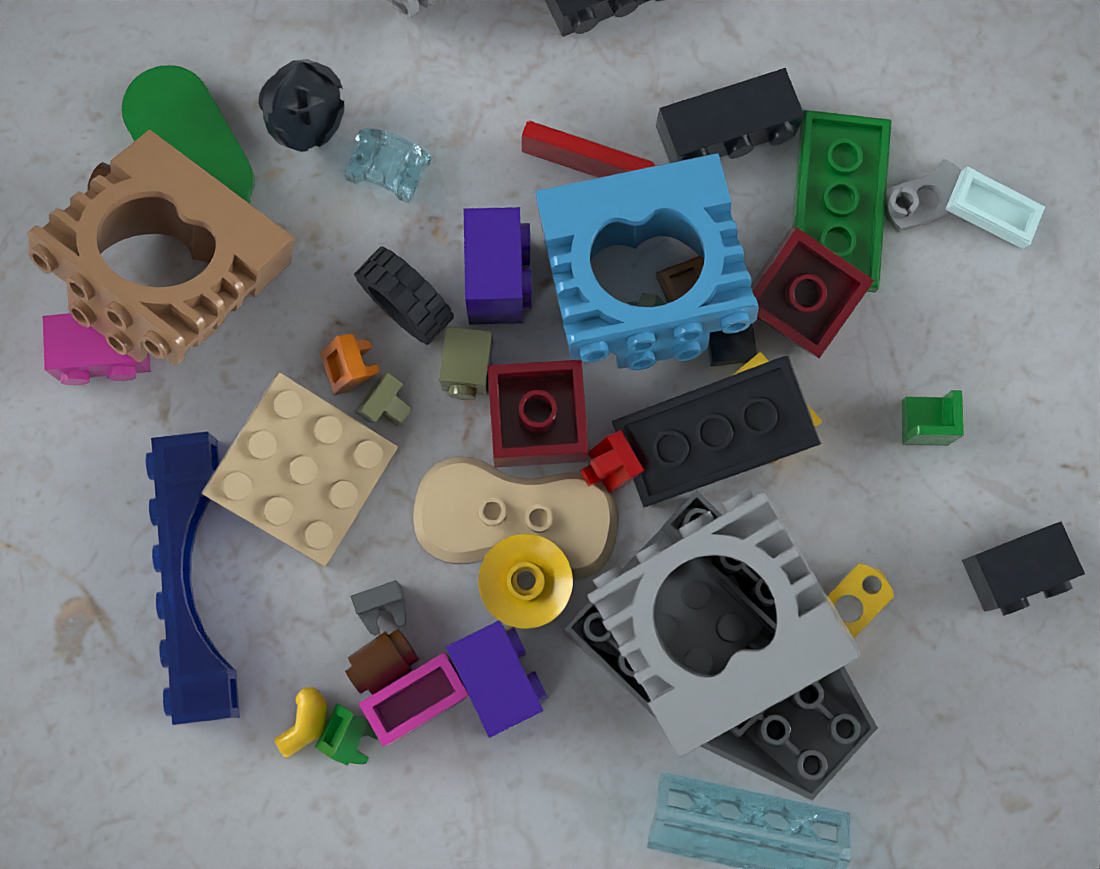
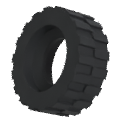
[354,246,454,345]

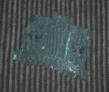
[345,128,432,204]

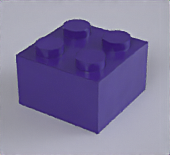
[463,207,532,325]
[446,620,548,738]

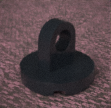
[258,59,345,152]

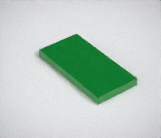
[792,110,892,293]

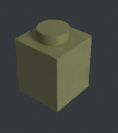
[439,326,493,400]

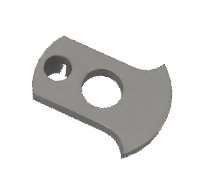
[885,159,966,232]

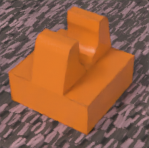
[320,333,380,395]

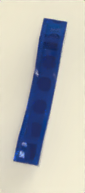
[145,431,240,725]

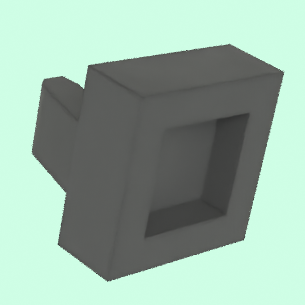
[351,580,406,636]

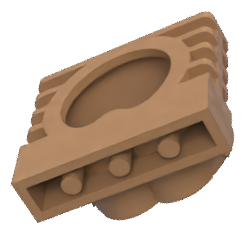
[27,130,295,366]

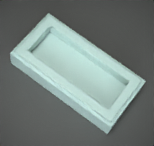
[945,167,1045,249]

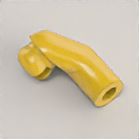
[274,687,328,759]

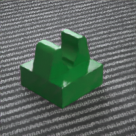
[315,703,378,766]

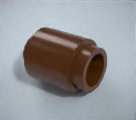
[345,628,420,695]

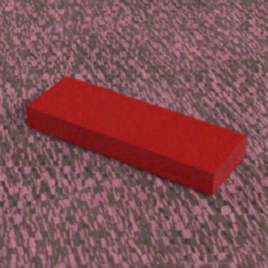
[521,121,655,178]

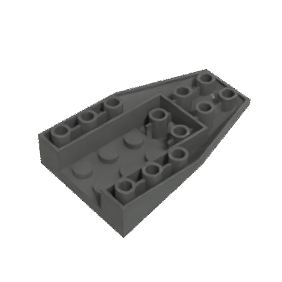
[563,490,878,800]

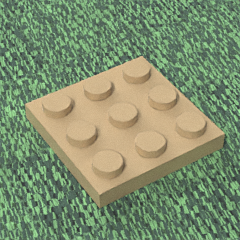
[201,372,398,567]

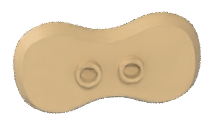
[413,457,618,580]

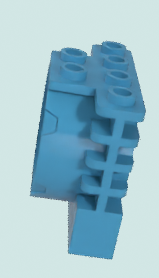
[535,153,759,370]

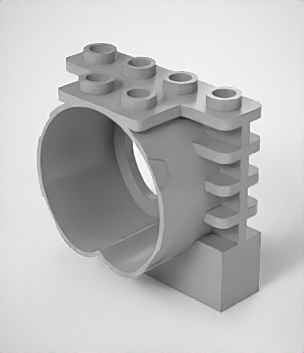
[587,488,860,757]

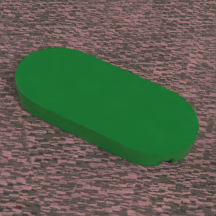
[122,65,255,204]

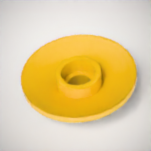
[478,534,573,629]

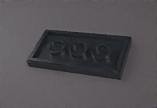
[612,355,822,508]

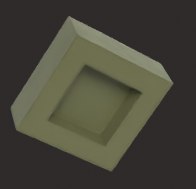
[354,373,412,425]

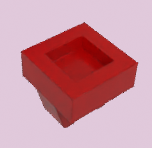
[579,430,644,493]

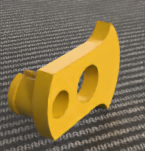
[827,563,894,639]

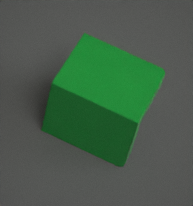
[901,390,964,446]

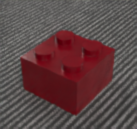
[751,227,874,359]
[487,360,589,468]

